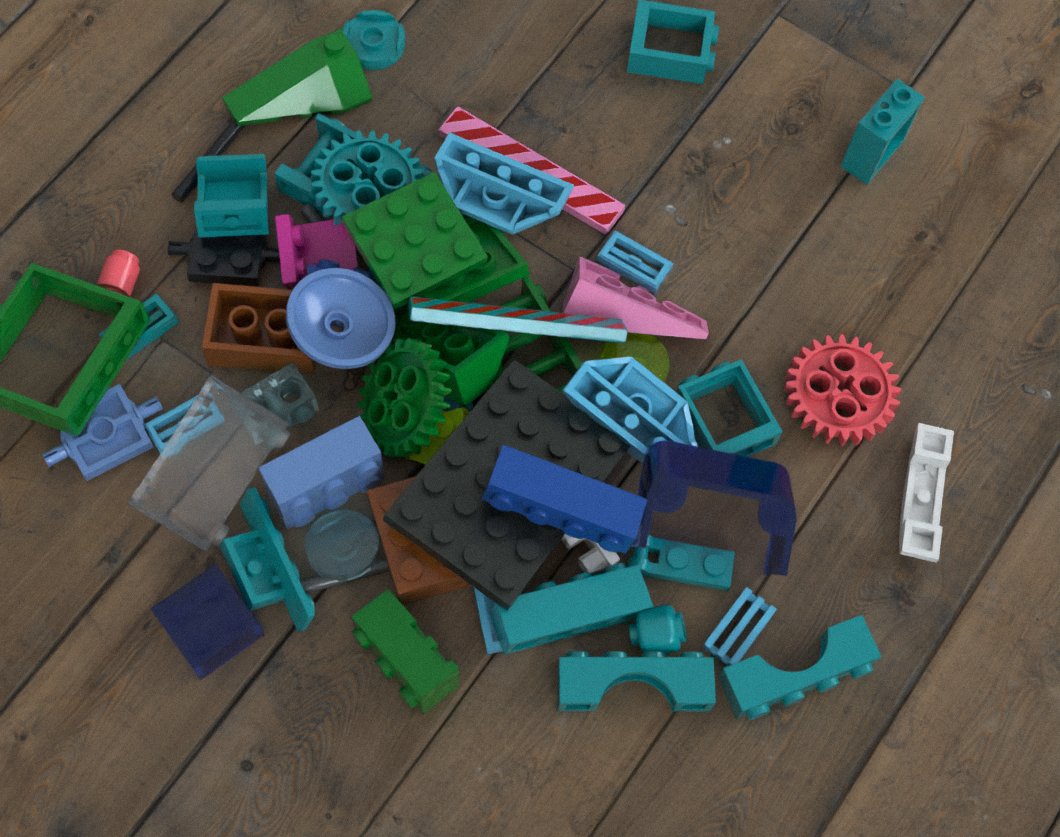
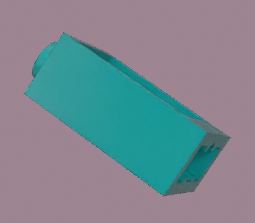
[627,0,719,84]
[840,79,925,185]
[676,359,783,472]

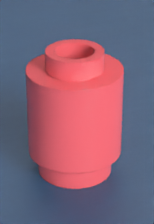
[96,250,140,297]

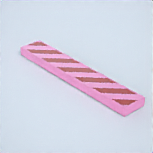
[439,106,625,235]

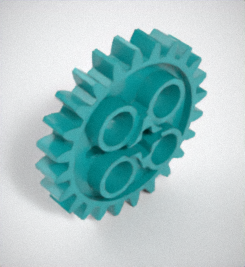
[311,130,424,226]

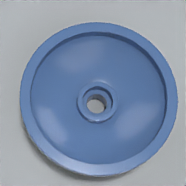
[286,268,395,369]

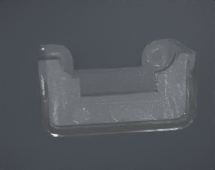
[127,372,291,551]

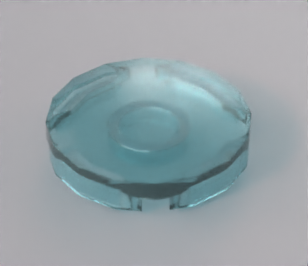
[305,510,380,581]

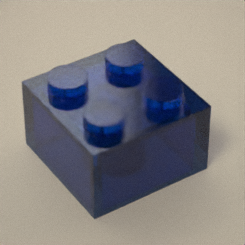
[151,564,265,680]

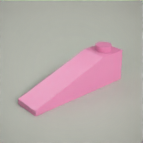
[562,257,709,339]

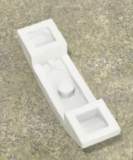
[899,423,954,563]

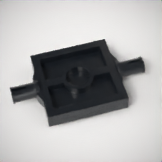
[167,226,280,286]

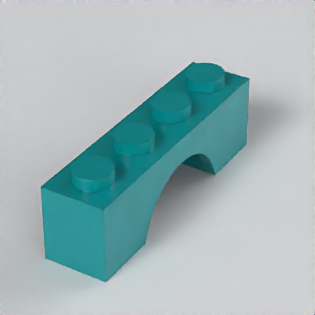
[718,615,882,720]
[557,651,716,711]

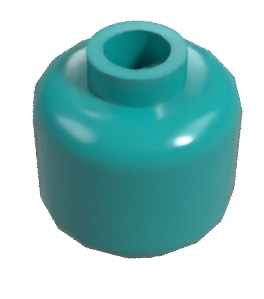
[629,605,687,655]

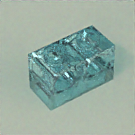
[230,363,319,446]

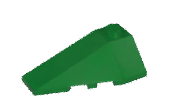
[222,29,372,126]
[390,308,510,407]

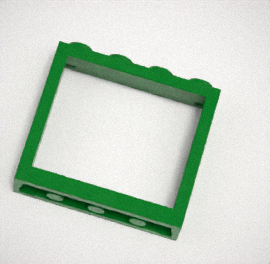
[0,263,151,437]

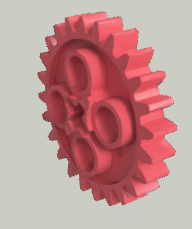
[783,334,901,446]

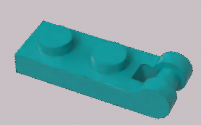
[627,533,735,591]

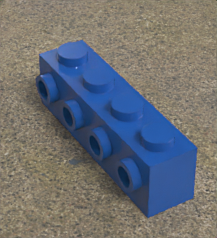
[482,445,648,554]

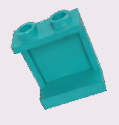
[194,154,269,237]

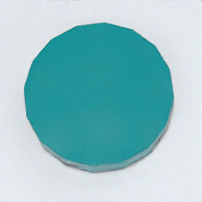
[342,10,406,70]

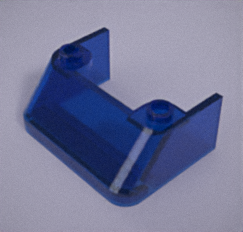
[630,440,797,576]

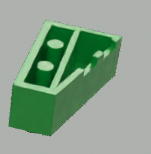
[351,589,460,714]

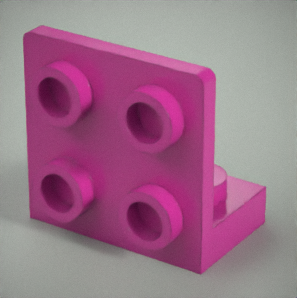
[275,214,359,290]

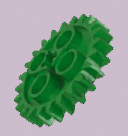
[357,338,451,458]

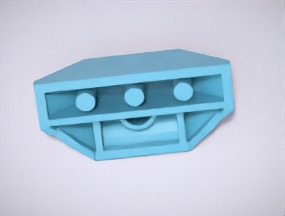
[434,132,574,235]
[562,357,699,481]

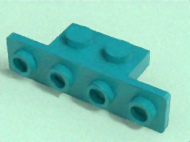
[220,487,315,632]

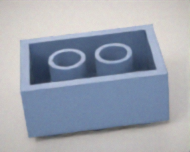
[258,416,385,529]

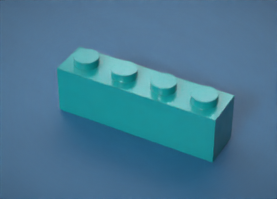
[490,563,653,655]

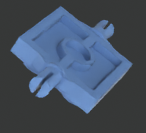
[42,384,163,481]

